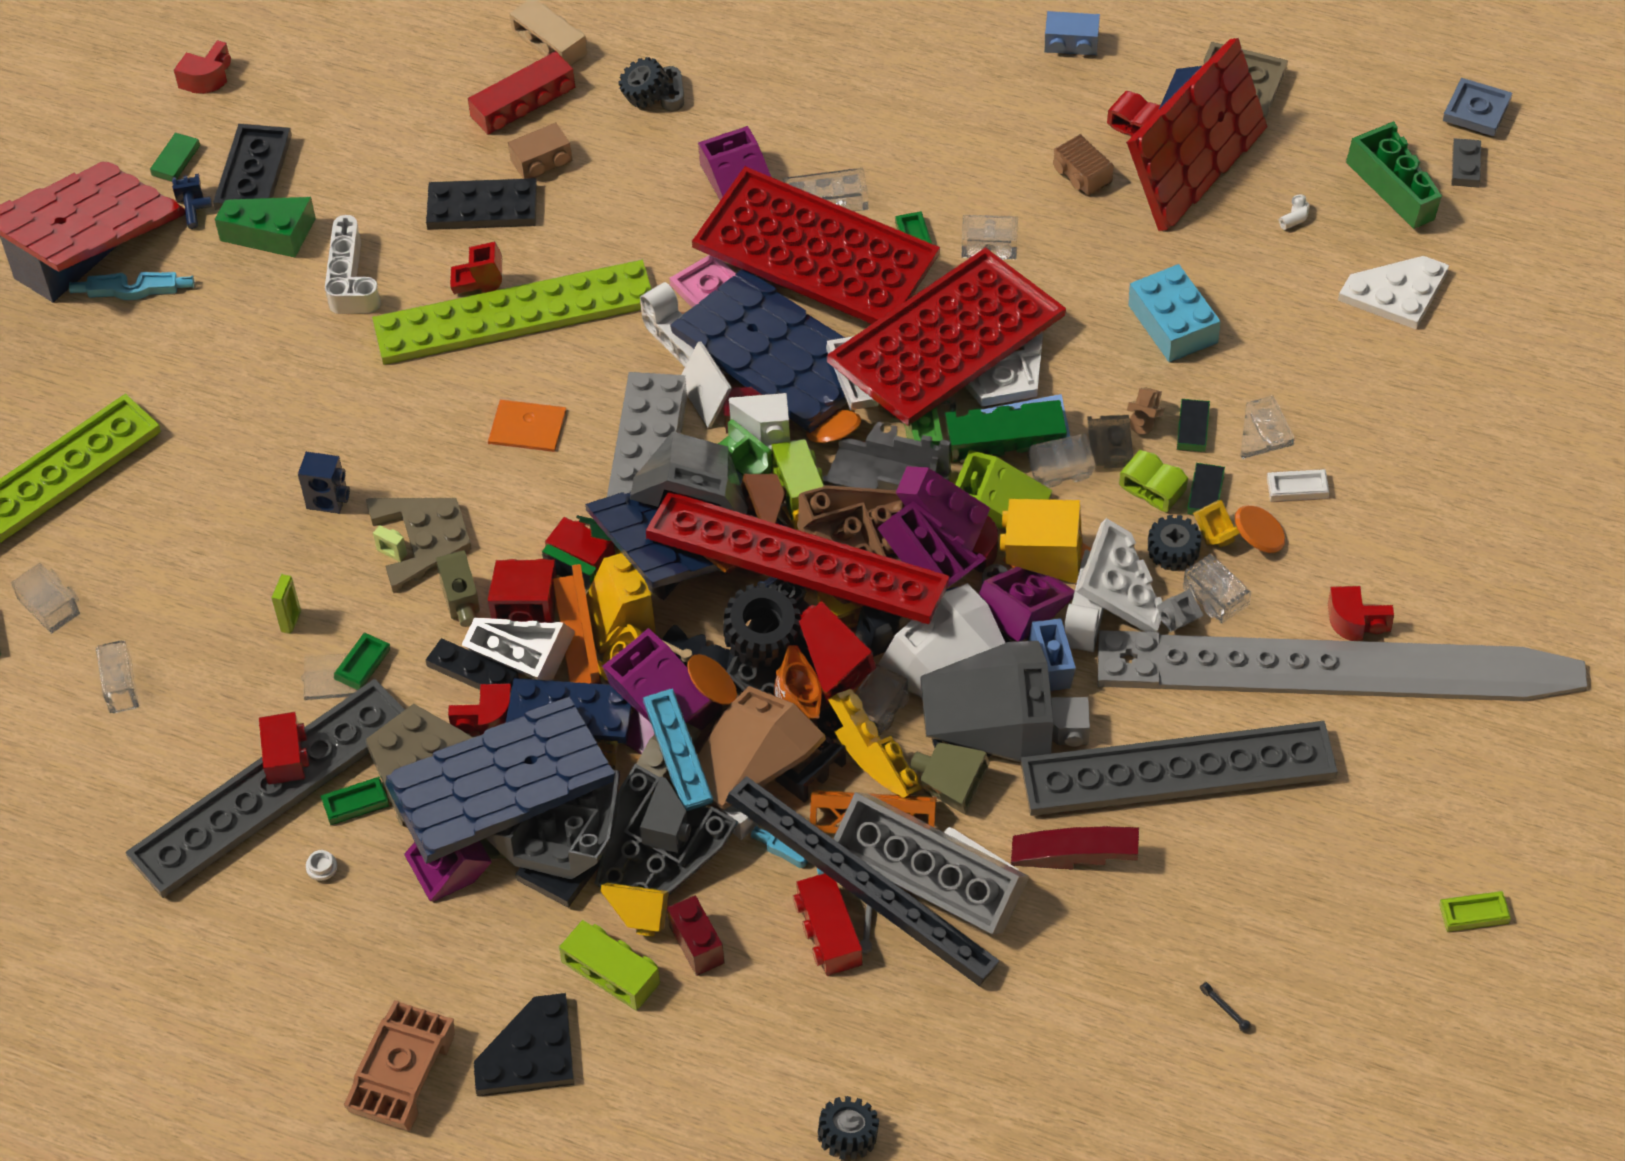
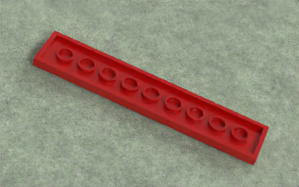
[646,491,950,625]

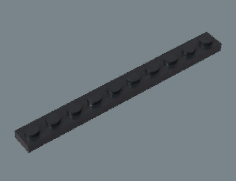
[726,776,1000,986]

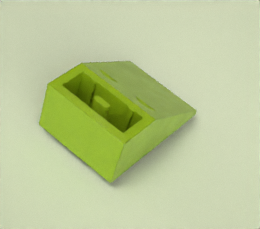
[955,450,1052,529]

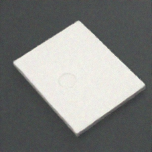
[681,341,732,428]

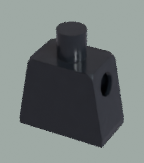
[856,605,912,657]

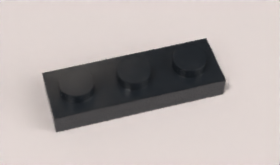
[425,638,519,690]

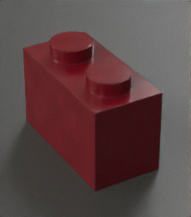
[667,895,725,976]

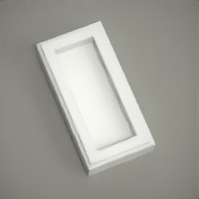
[1267,469,1330,502]

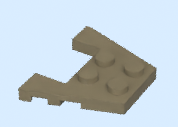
[366,498,472,593]
[366,703,474,826]

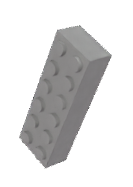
[607,372,687,497]
[834,792,1030,934]

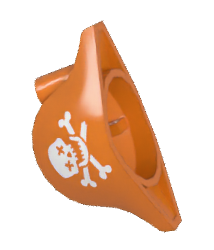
[774,645,822,720]

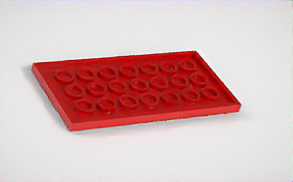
[692,166,940,324]
[827,247,1066,426]

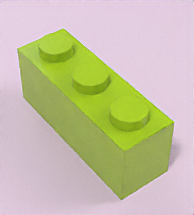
[771,439,823,520]
[559,919,660,1011]

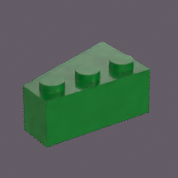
[215,197,316,258]

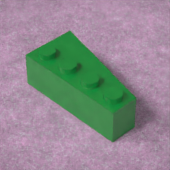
[945,400,1067,463]

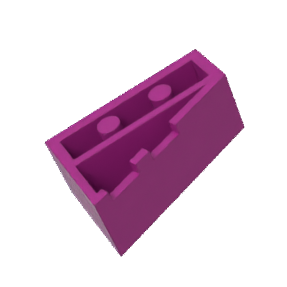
[896,466,990,551]
[877,501,986,588]

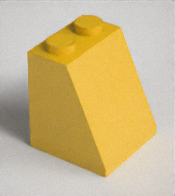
[1000,499,1082,583]
[586,553,656,654]

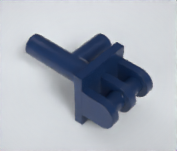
[172,173,212,229]

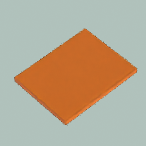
[488,399,566,452]

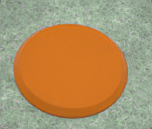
[806,410,861,443]
[1235,505,1285,553]
[688,654,737,705]

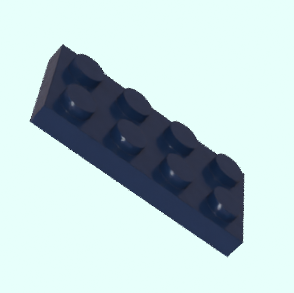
[506,678,633,744]

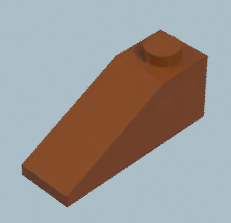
[741,474,786,523]

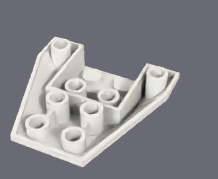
[879,583,1005,698]

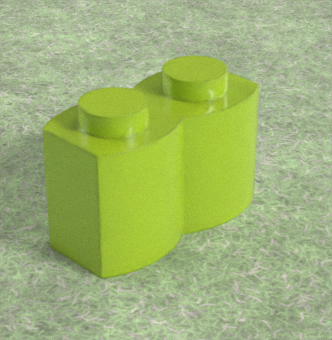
[1119,450,1188,512]

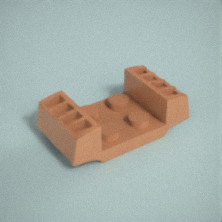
[344,1000,455,1132]

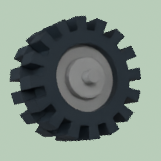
[818,1096,879,1160]

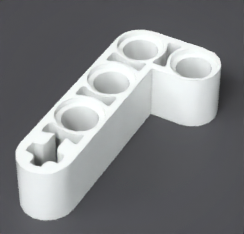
[325,215,381,314]
[640,282,726,375]
[1064,550,1104,652]

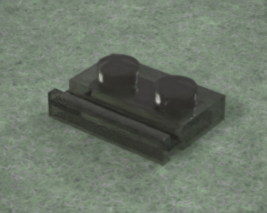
[1087,415,1133,469]

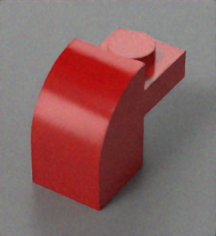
[174,40,231,94]
[450,241,503,294]
[1328,586,1394,641]
[448,684,512,735]

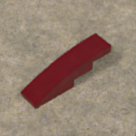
[1011,826,1139,870]

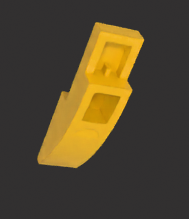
[828,689,922,798]

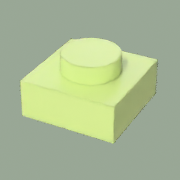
[373,525,407,562]

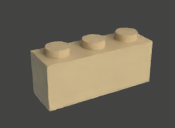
[509,0,587,66]

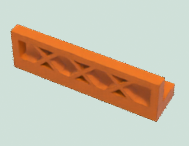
[553,564,601,684]
[810,790,937,833]

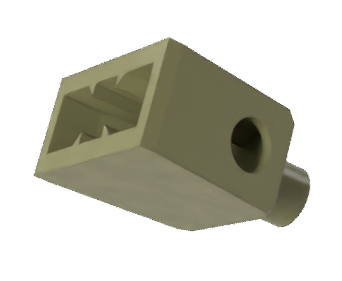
[436,550,480,627]
[910,743,990,815]

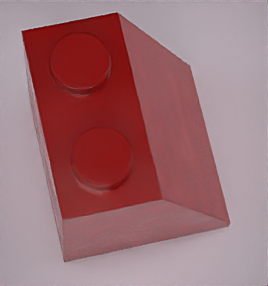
[488,559,558,623]
[799,601,876,709]

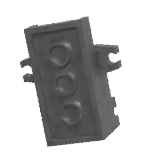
[823,422,951,490]

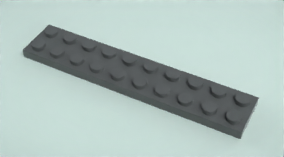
[125,679,405,898]
[1021,721,1338,816]

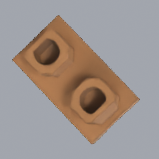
[1127,387,1165,434]

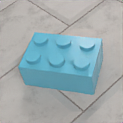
[1128,264,1221,363]

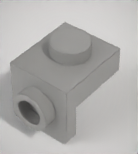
[1157,589,1203,632]

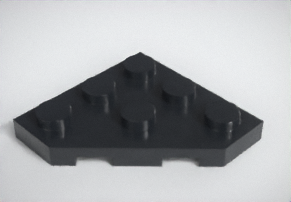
[474,993,574,1096]

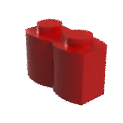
[1107,91,1160,137]

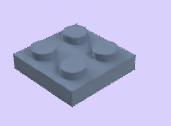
[1443,77,1513,136]

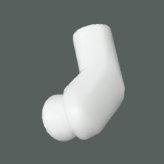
[1279,194,1310,230]

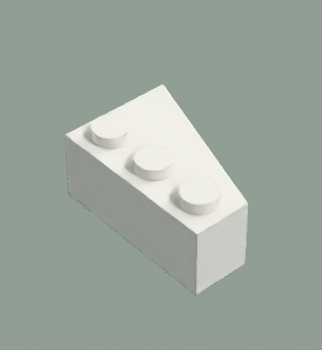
[462,618,575,681]

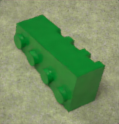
[1346,121,1442,229]

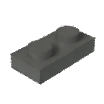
[1451,138,1481,188]

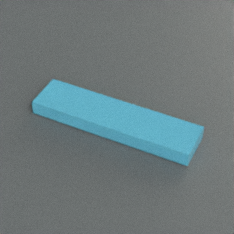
[643,688,713,811]

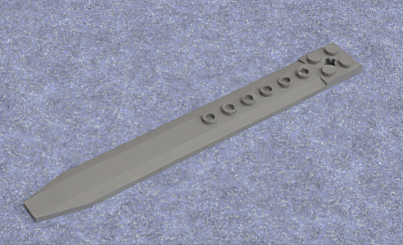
[1098,630,1587,701]

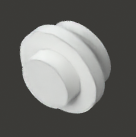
[306,850,337,881]

